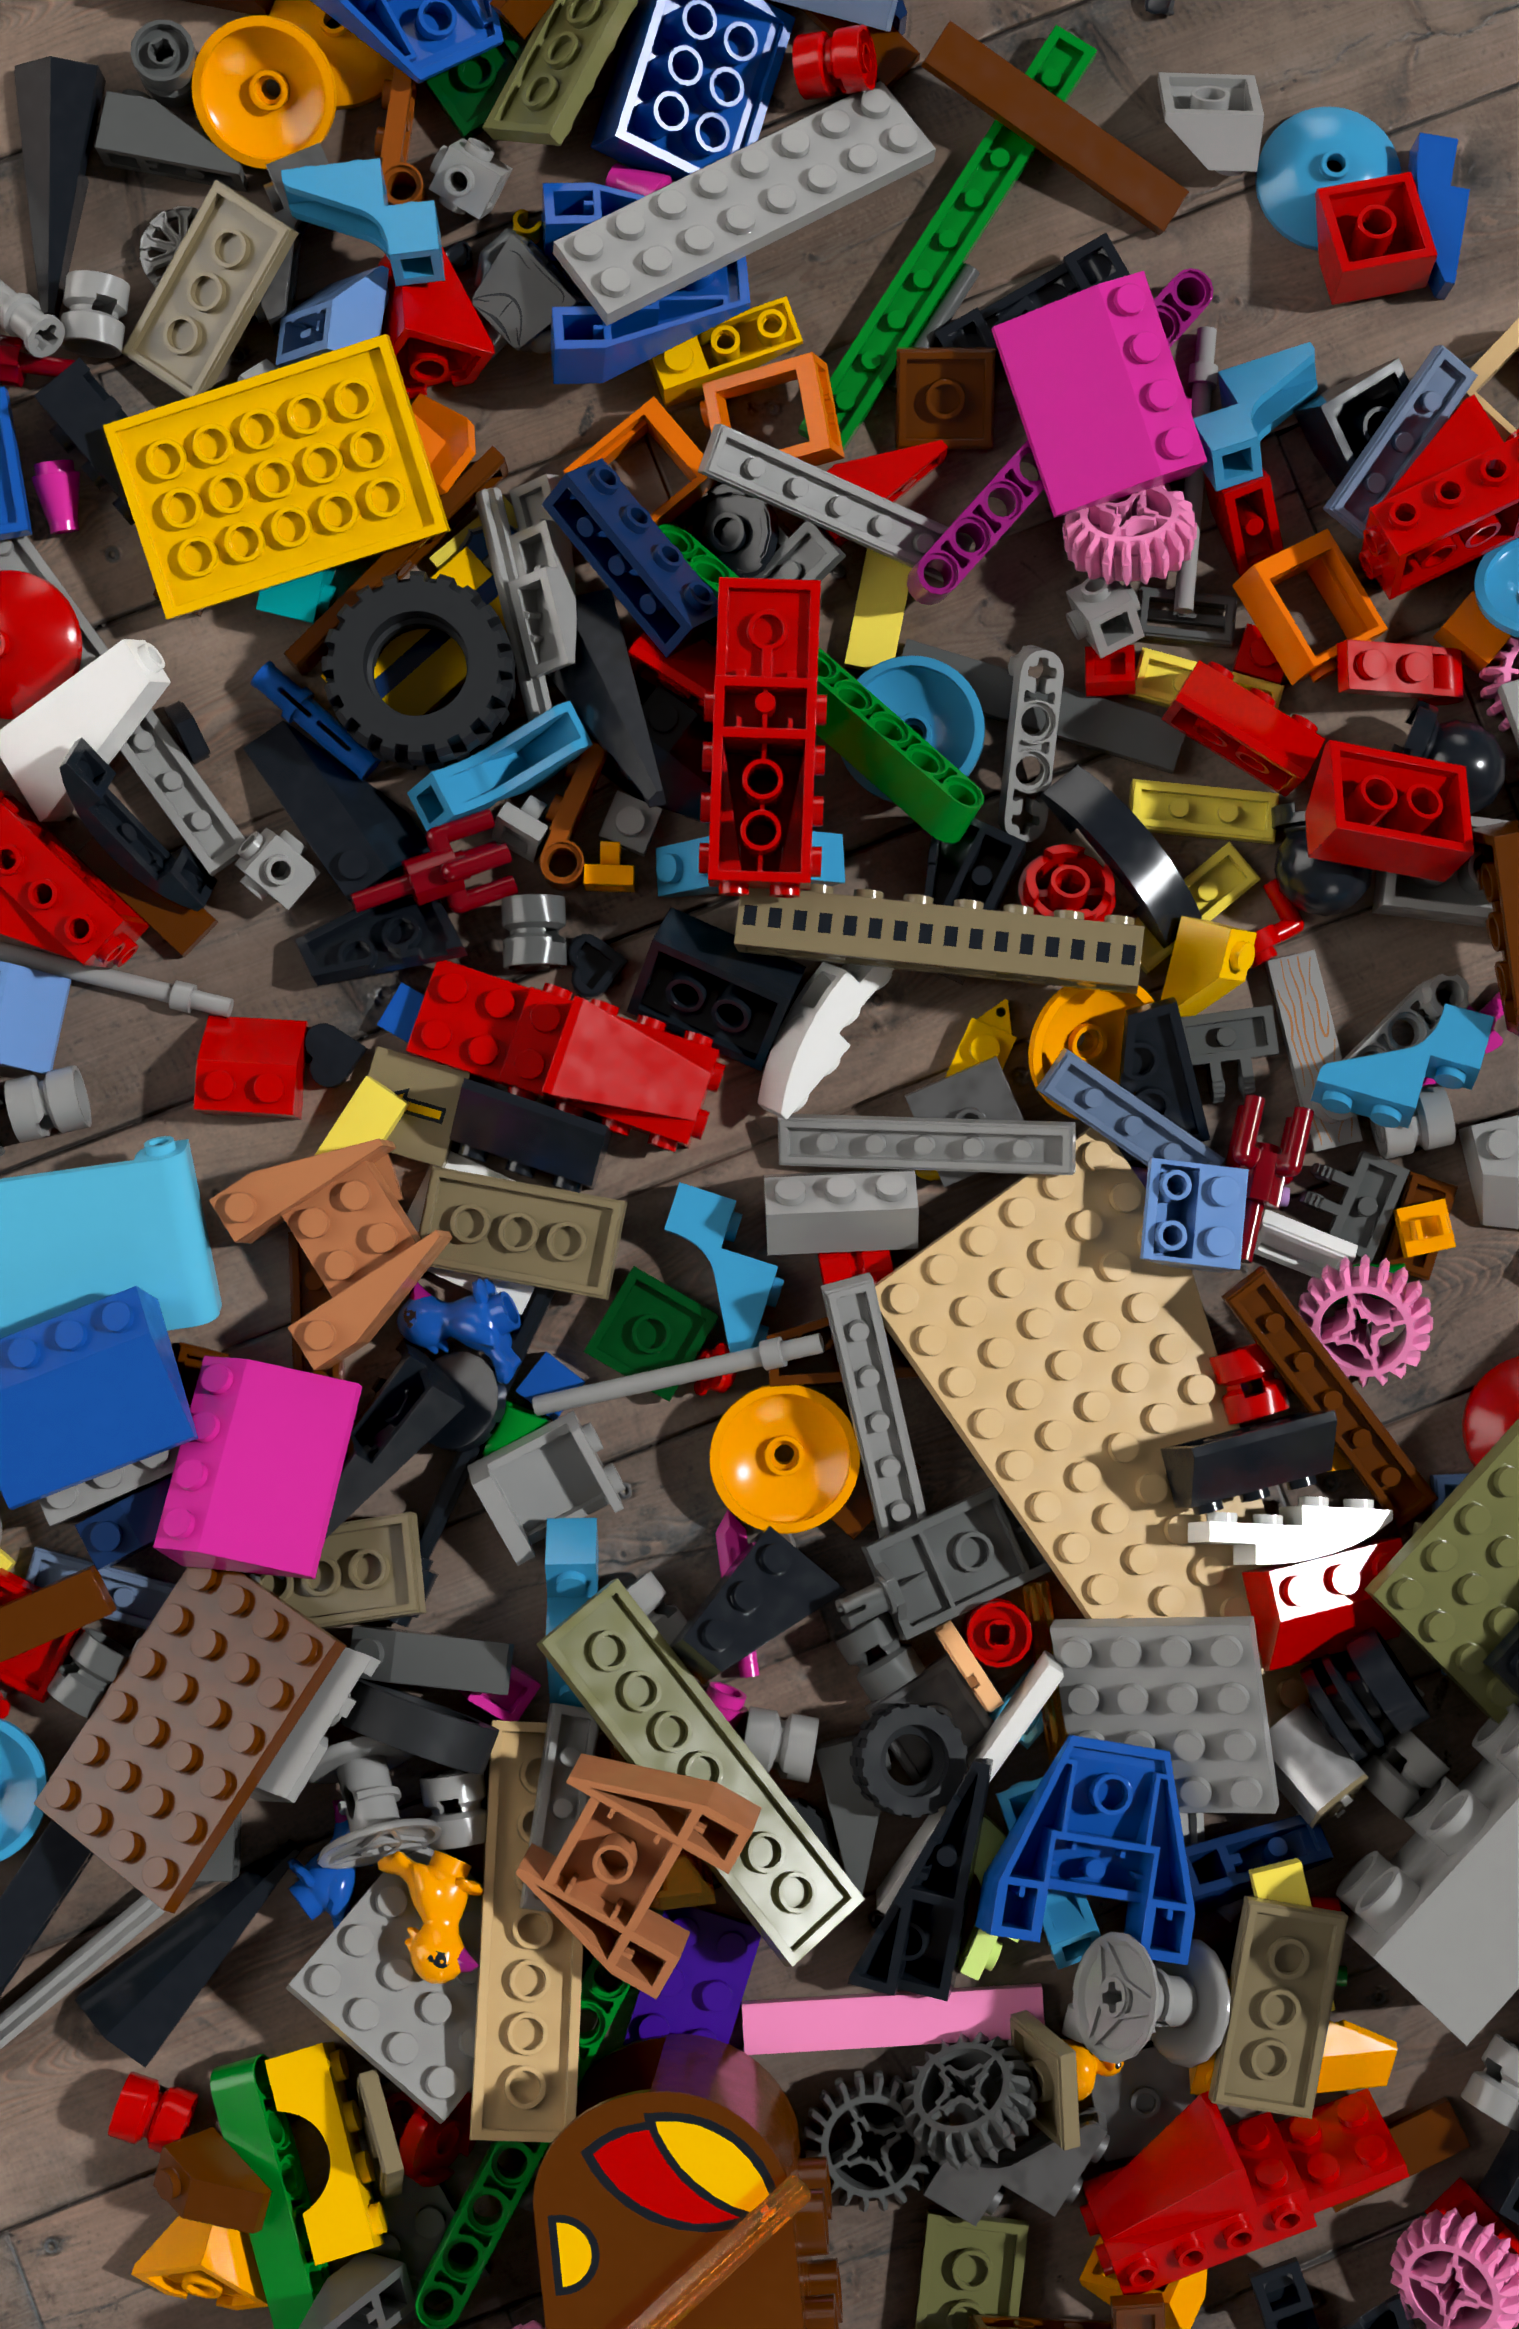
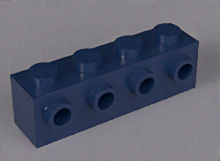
[541,458,718,658]

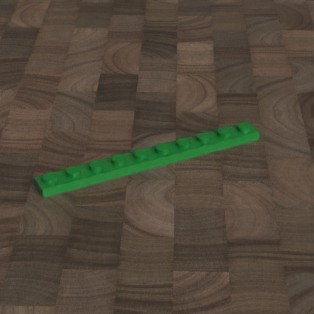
[798,25,1097,451]

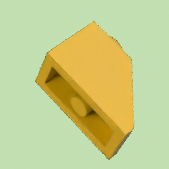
[1161,916,1257,1017]

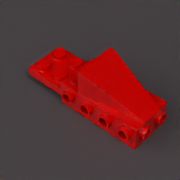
[1359,394,1519,600]
[699,577,827,898]
[0,789,150,969]
[406,960,726,1153]
[1079,2088,1409,2295]

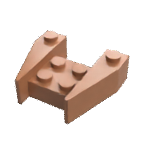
[209,1139,453,1370]
[515,1753,762,1999]

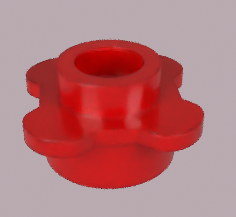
[694,1342,737,1396]

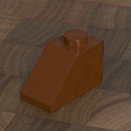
[153,2127,272,2234]

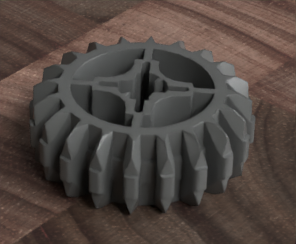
[900,2032,1039,2171]
[803,2070,934,2212]

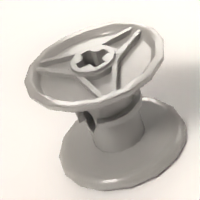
[308,1736,443,1869]
[1073,1931,1231,2068]

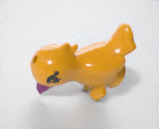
[377,1850,483,1984]

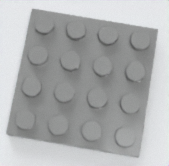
[1050,1616,1279,1814]
[285,1845,483,2124]

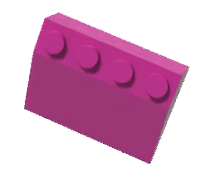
[991,271,1207,518]
[153,1356,362,1579]

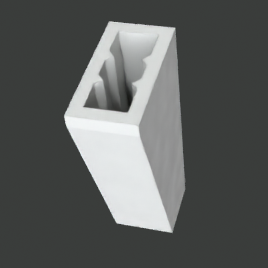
[0,639,171,822]

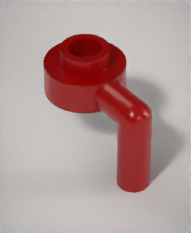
[1251,879,1304,969]

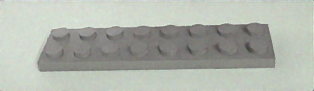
[553,81,936,326]

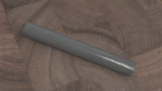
[887,263,980,394]

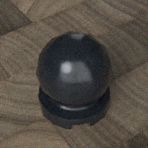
[1391,700,1506,814]
[1271,802,1373,917]

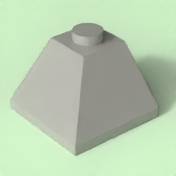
[1157,72,1264,176]

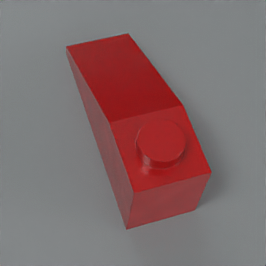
[823,440,948,548]

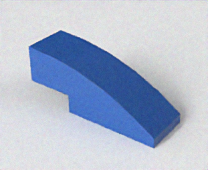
[1408,132,1470,300]

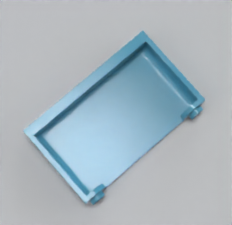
[0,1136,222,1339]

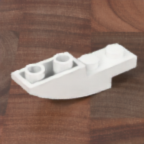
[757,962,894,1120]
[1188,1496,1393,1565]

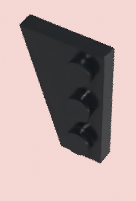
[295,894,468,986]
[1116,997,1211,1163]

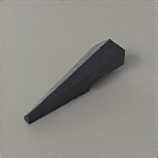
[14,56,106,318]
[546,588,666,808]
[848,1758,993,2001]

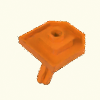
[411,393,476,496]

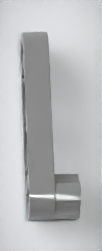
[998,645,1064,842]
[1311,974,1470,1123]

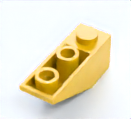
[649,296,803,408]

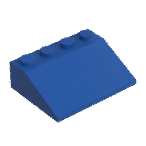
[591,0,796,182]
[0,1286,198,1510]

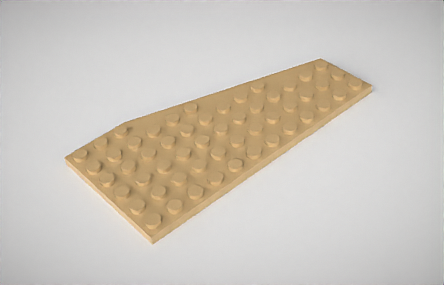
[875,1127,1312,1729]

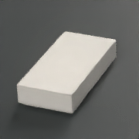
[1254,1209,1358,1279]

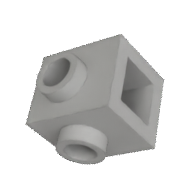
[429,138,513,220]
[1066,577,1145,658]
[234,827,321,910]

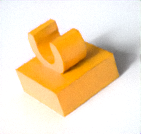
[584,841,636,892]
[1393,1198,1456,1258]

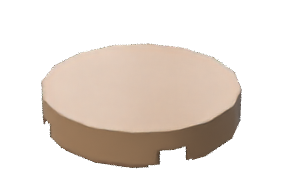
[934,1620,1005,1713]

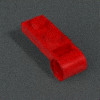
[1337,639,1464,706]

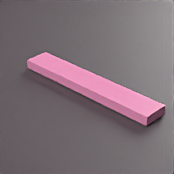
[741,1983,1045,2055]

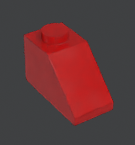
[1202,468,1284,576]

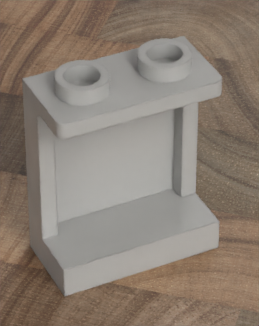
[467,1410,626,1566]

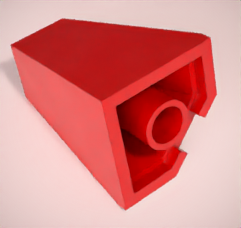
[378,247,495,399]

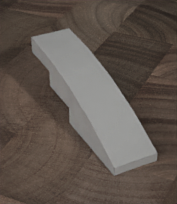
[508,474,577,678]

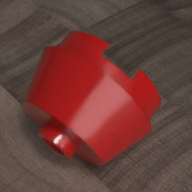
[1018,844,1116,922]

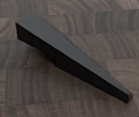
[276,1338,465,1580]
[75,1839,303,2068]

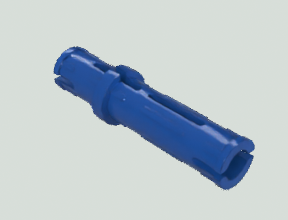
[250,661,381,781]

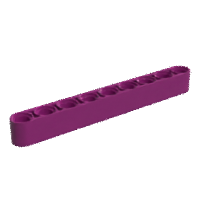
[907,268,1214,605]

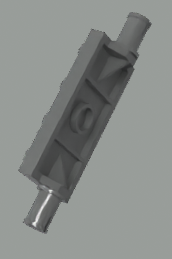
[835,1485,1052,1640]

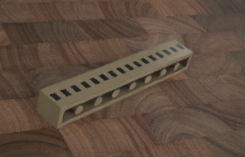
[734,884,1145,994]

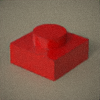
[1232,623,1284,684]
[1085,644,1136,696]

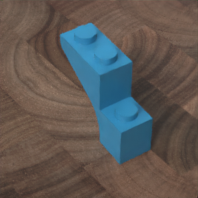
[281,158,445,286]
[1193,342,1318,491]
[407,701,593,831]
[655,831,845,898]
[1311,1003,1494,1128]
[664,1182,784,1353]
[545,1518,599,1708]
[996,1777,1101,1970]

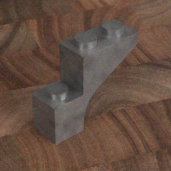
[255,142,329,335]
[923,2107,1110,2227]

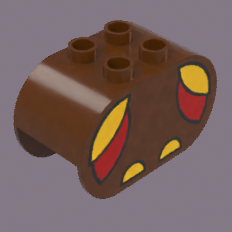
[533,2034,843,2329]

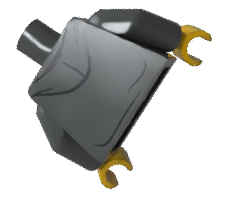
[471,209,591,359]

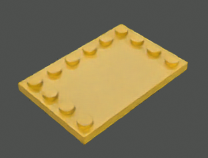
[103,334,450,619]

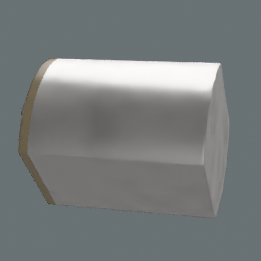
[1269,1703,1368,1829]

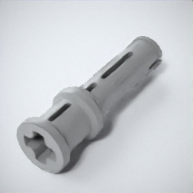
[0,279,65,358]

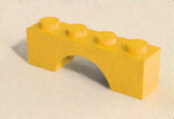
[265,2042,388,2266]

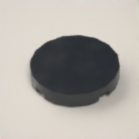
[685,484,779,578]
[428,1352,507,1452]

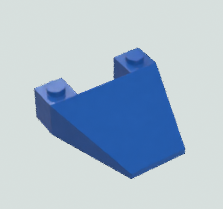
[310,0,504,84]
[542,182,751,384]
[975,1734,1195,1965]

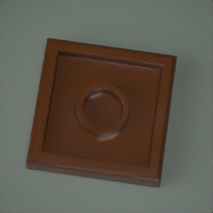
[895,347,996,449]

